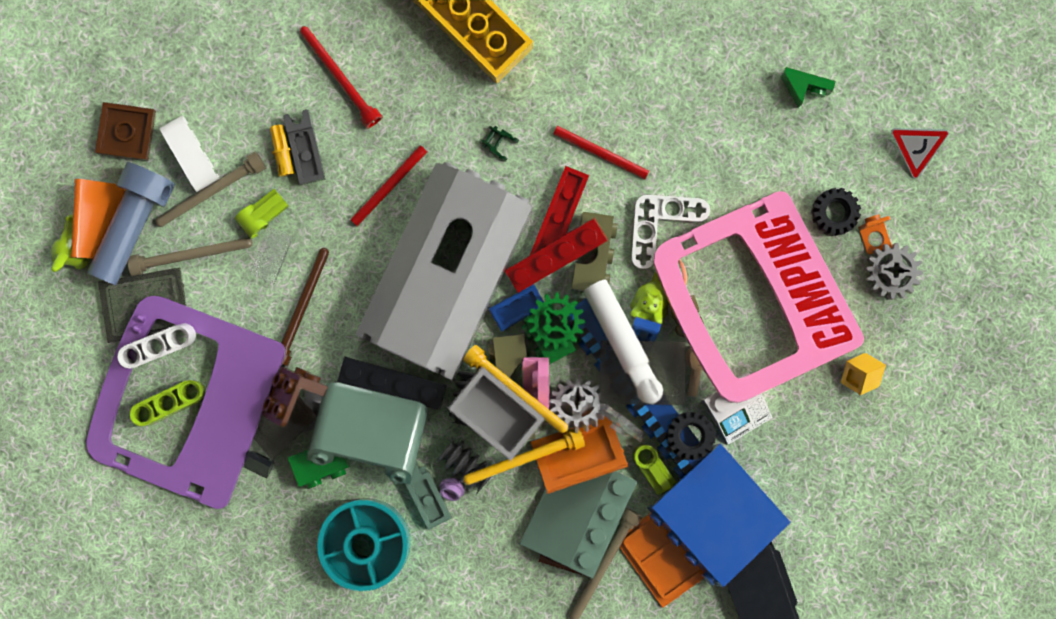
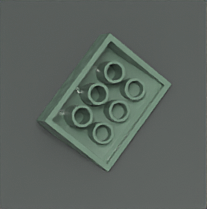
[520,471,637,579]

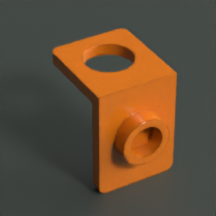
[858,214,892,255]

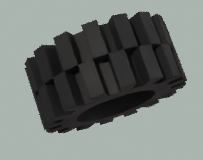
[811,188,861,236]
[666,412,716,460]

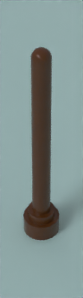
[281,248,329,366]

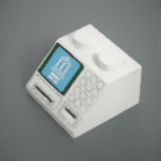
[701,373,773,445]

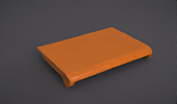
[71,179,125,259]

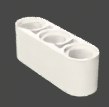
[160,115,220,192]
[117,323,196,369]

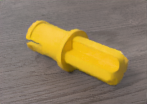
[270,124,295,177]

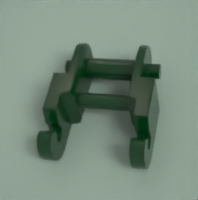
[480,126,519,162]

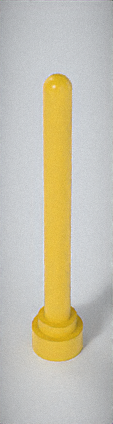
[463,345,568,433]
[463,428,585,485]

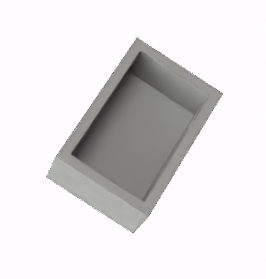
[447,367,545,460]

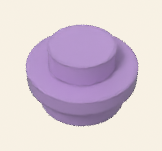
[439,478,465,501]

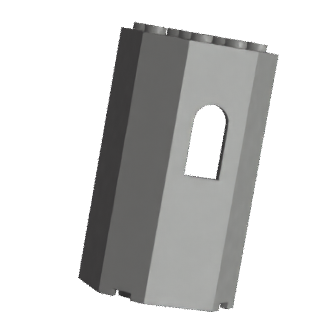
[355,162,532,381]

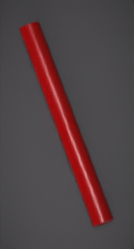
[553,125,649,180]
[350,145,428,227]

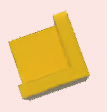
[840,353,886,395]

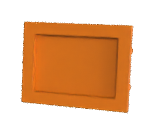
[531,415,628,494]
[620,513,704,608]

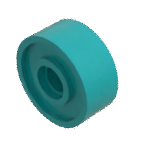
[317,498,411,591]

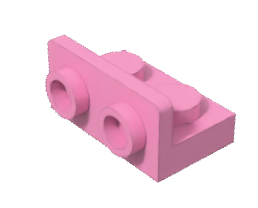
[523,357,550,409]

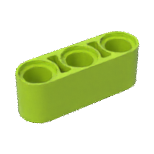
[130,380,206,426]

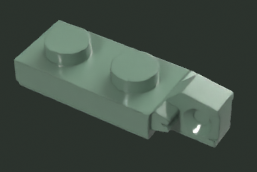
[405,462,452,530]

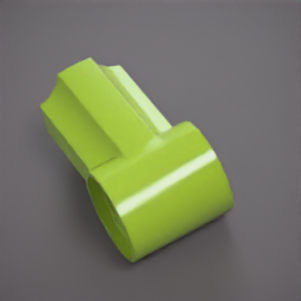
[234,188,289,239]
[632,444,677,495]

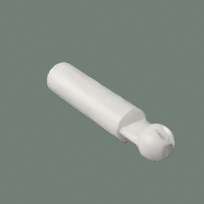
[583,280,663,404]

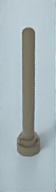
[155,151,267,227]
[127,238,253,276]
[569,507,642,619]

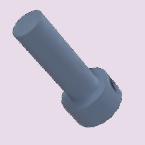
[87,162,175,286]

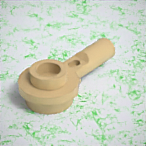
[685,347,703,397]

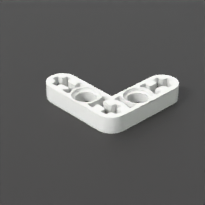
[631,195,710,270]

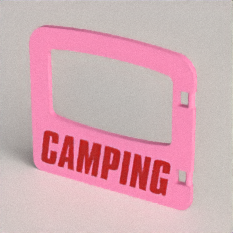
[653,191,864,403]

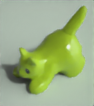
[51,214,90,272]
[630,270,669,324]

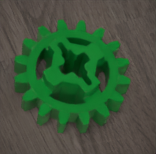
[528,292,585,350]

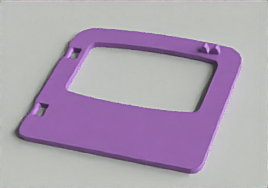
[86,296,286,509]

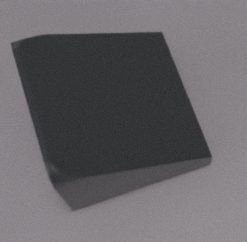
[244,451,275,479]

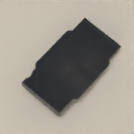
[727,542,799,619]

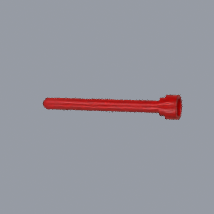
[300,26,383,129]

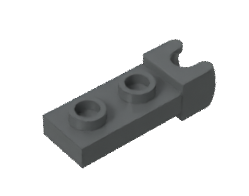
[283,109,326,185]

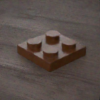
[95,102,156,161]

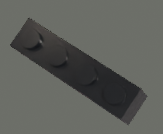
[337,356,447,410]

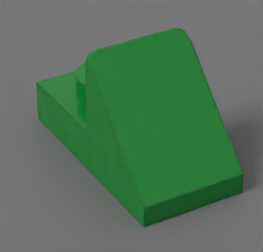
[781,67,836,108]

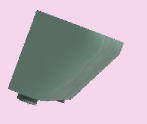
[307,382,428,484]

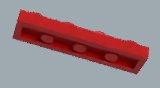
[530,166,589,255]
[505,217,608,293]

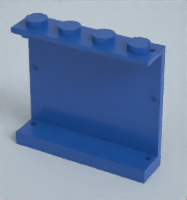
[647,443,791,587]

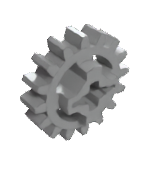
[864,243,923,300]
[549,378,606,433]

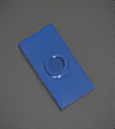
[489,284,544,332]
[632,317,661,351]

